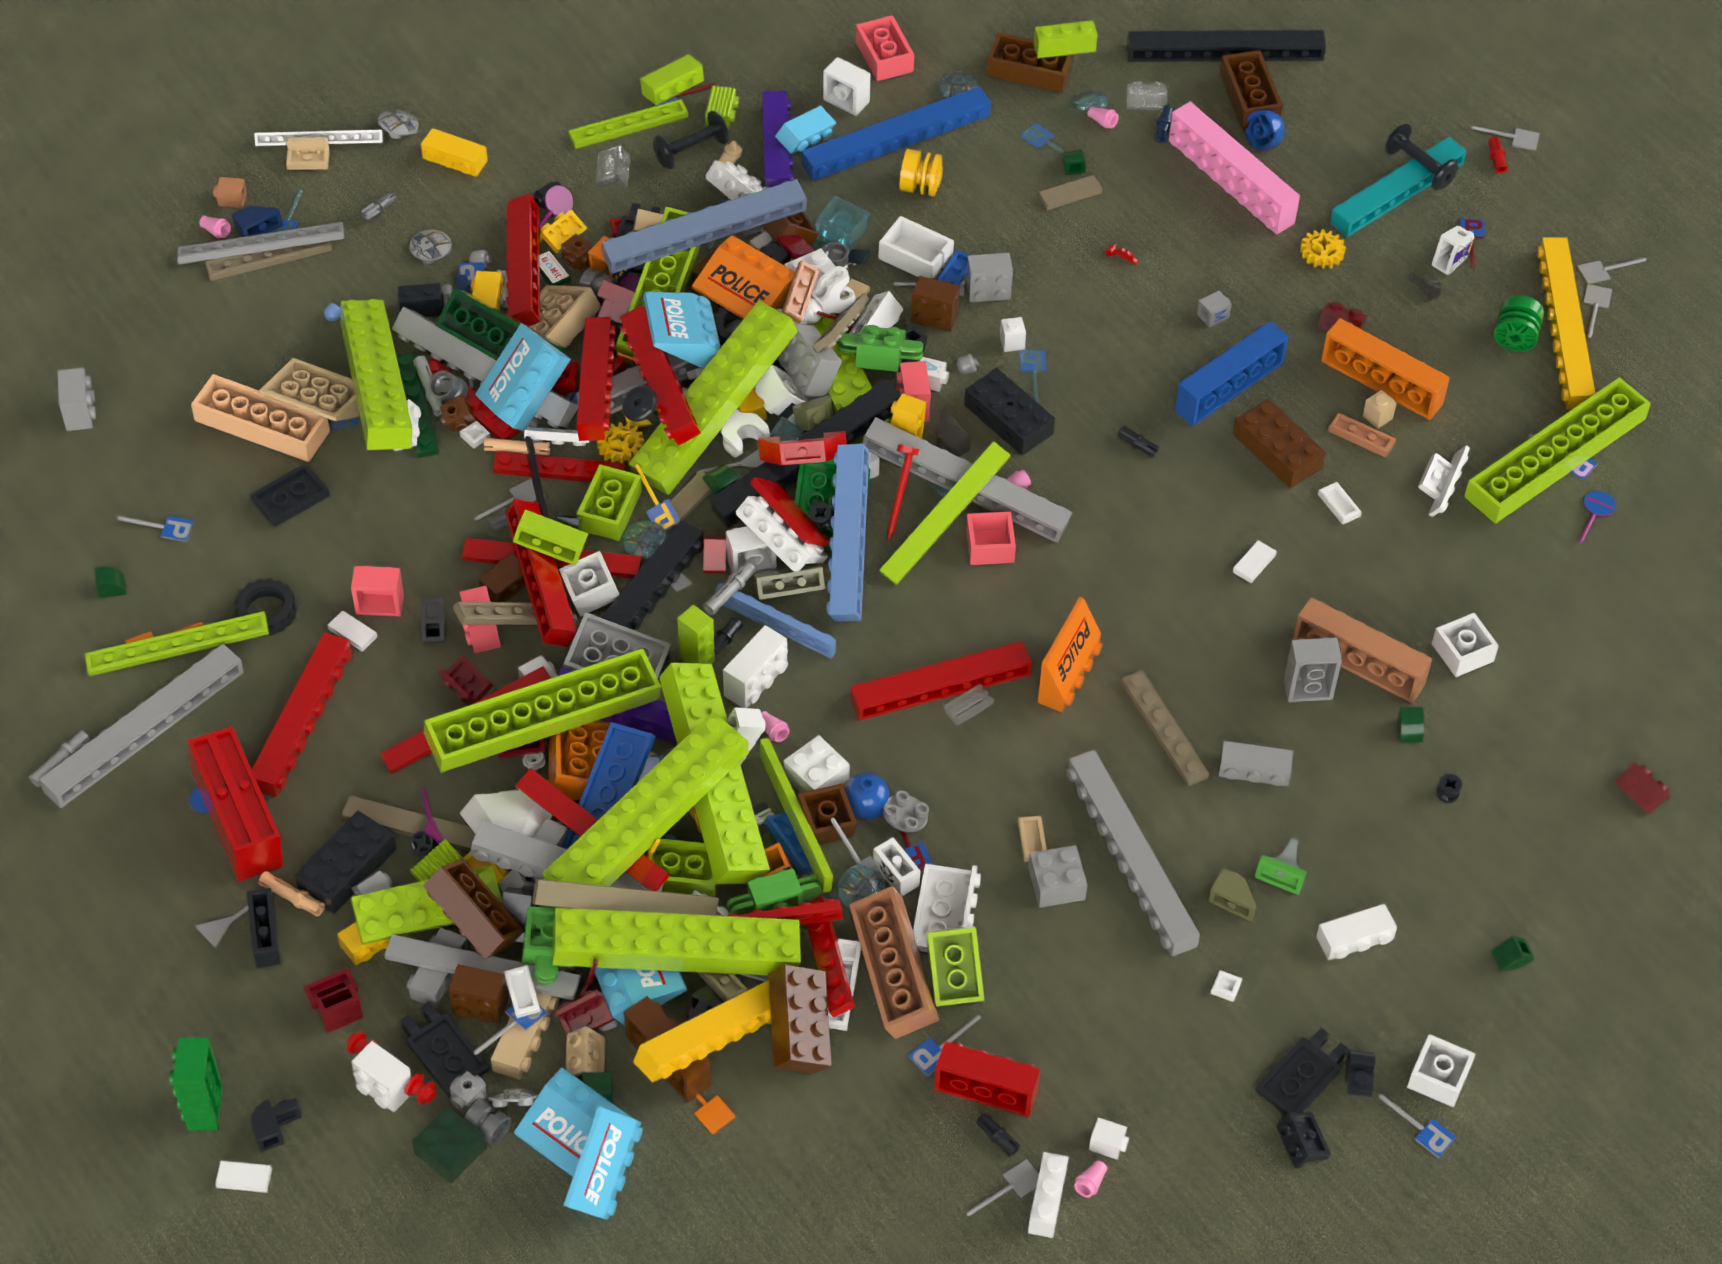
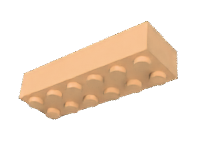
[191,374,330,462]

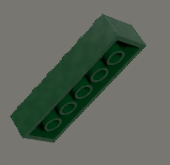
[435,288,567,361]

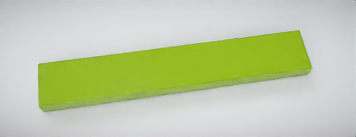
[568,99,688,149]

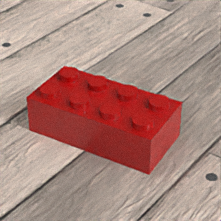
[934,1041,1041,1118]

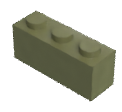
[753,563,825,600]

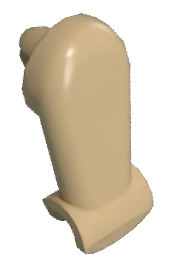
[716,140,742,164]

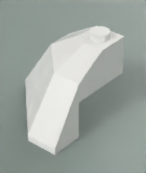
[460,790,552,838]

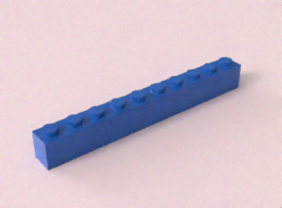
[802,86,991,181]

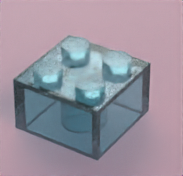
[815,195,871,254]

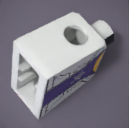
[1431,226,1475,275]

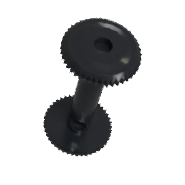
[653,111,729,169]
[1385,124,1458,190]
[622,386,661,432]

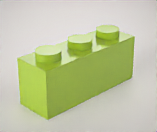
[1034,20,1098,58]
[640,54,704,105]
[513,510,588,566]
[677,605,715,664]

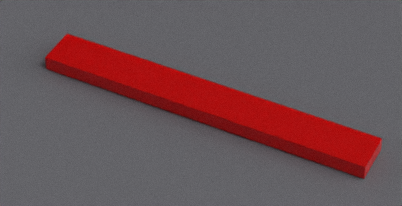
[462,538,642,578]
[380,666,551,775]
[515,768,670,891]

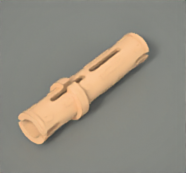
[484,437,551,456]
[259,871,325,917]

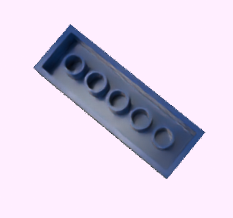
[1175,321,1289,426]

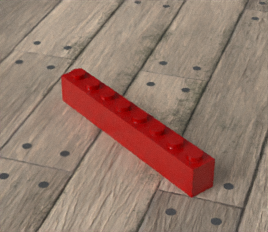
[506,193,540,327]
[620,305,701,446]
[577,317,616,441]
[505,499,577,647]
[252,633,353,797]
[850,641,1032,721]

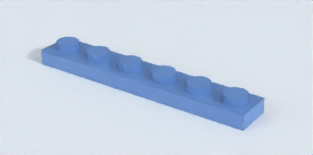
[716,582,836,659]

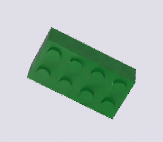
[169,1037,223,1130]

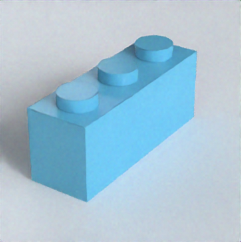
[775,106,836,154]

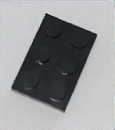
[250,463,330,528]

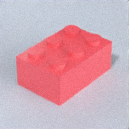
[856,15,914,81]

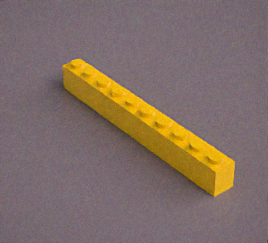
[1537,237,1595,410]

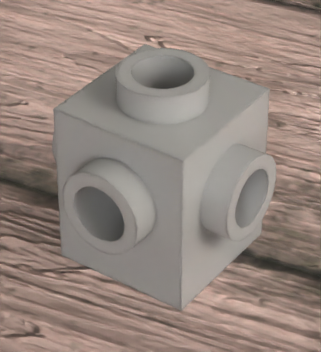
[450,1071,487,1113]

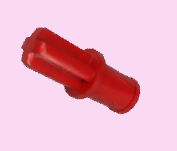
[1488,136,1508,174]

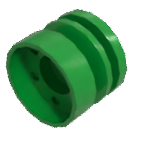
[1494,295,1544,352]

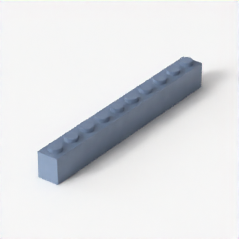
[602,179,807,274]

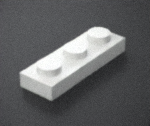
[524,427,590,446]

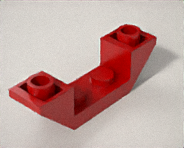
[758,431,847,465]

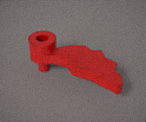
[1105,244,1138,265]

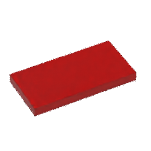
[750,477,830,547]

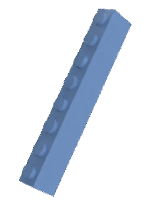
[827,444,869,622]

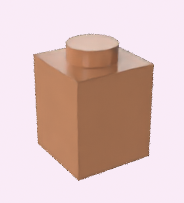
[213,177,247,208]

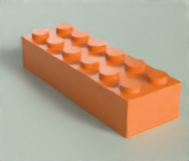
[1321,318,1450,420]

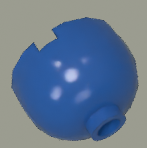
[1245,110,1285,151]
[845,773,890,820]

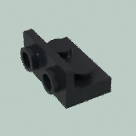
[1277,1112,1331,1168]

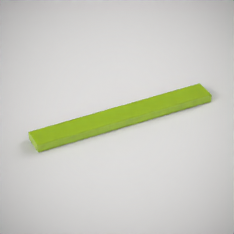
[879,441,1010,586]
[85,611,269,676]
[759,738,833,893]

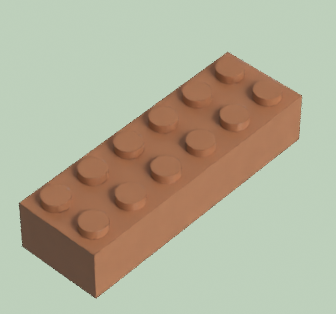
[1293,597,1432,703]
[849,886,940,1039]

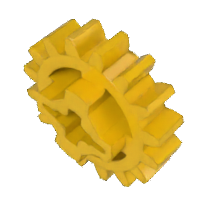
[1300,229,1346,269]
[597,422,645,463]

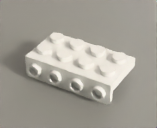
[706,160,766,200]
[736,496,828,572]
[913,864,981,952]

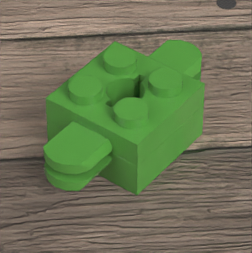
[838,325,923,372]
[727,869,822,915]
[522,905,571,985]

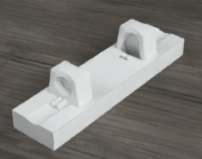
[828,939,862,1031]

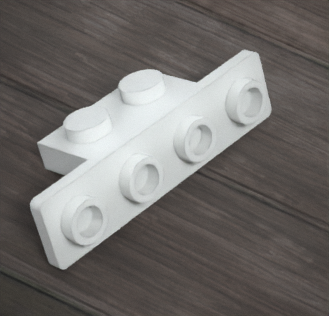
[1418,445,1470,517]

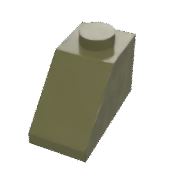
[793,395,834,431]
[1209,868,1256,922]

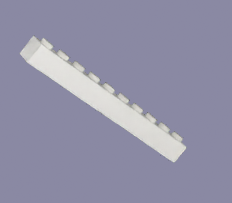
[255,130,384,146]

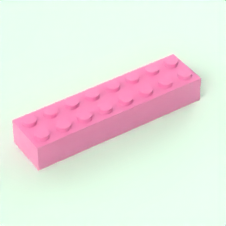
[1169,102,1300,234]

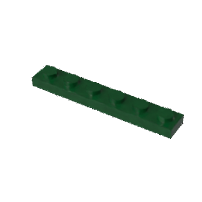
[396,353,439,458]

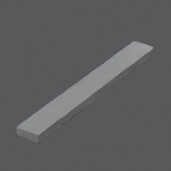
[177,222,344,264]
[385,934,580,1000]

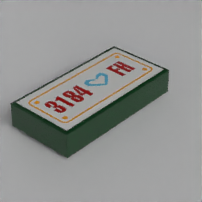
[539,250,571,286]

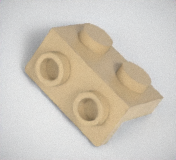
[286,137,330,170]

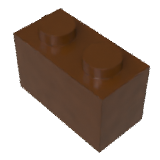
[478,554,526,602]

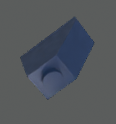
[231,206,283,237]

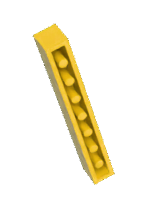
[633,980,771,1082]

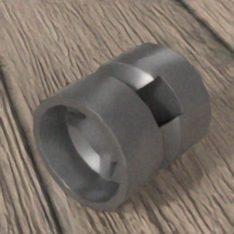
[822,242,848,271]
[579,267,618,303]
[429,371,468,402]
[463,1099,511,1145]

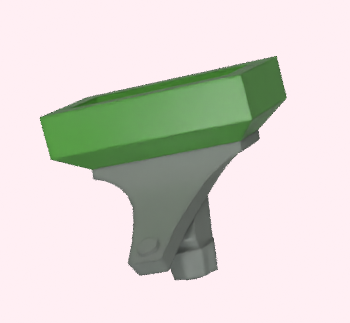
[1254,838,1307,895]

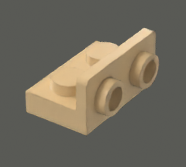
[566,1026,605,1077]

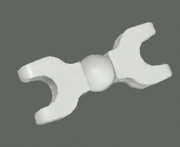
[777,266,856,325]
[682,388,770,458]

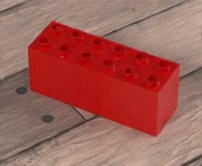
[187,726,283,882]

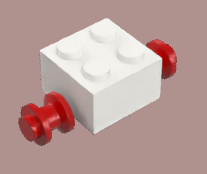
[346,1031,437,1112]

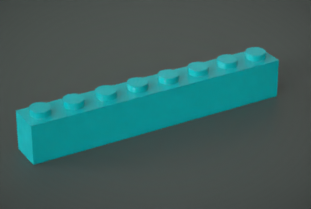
[1330,137,1467,237]

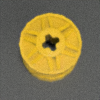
[899,149,943,197]

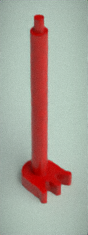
[887,444,920,540]

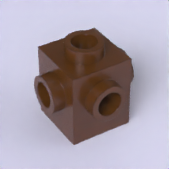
[561,234,593,271]
[439,395,477,432]

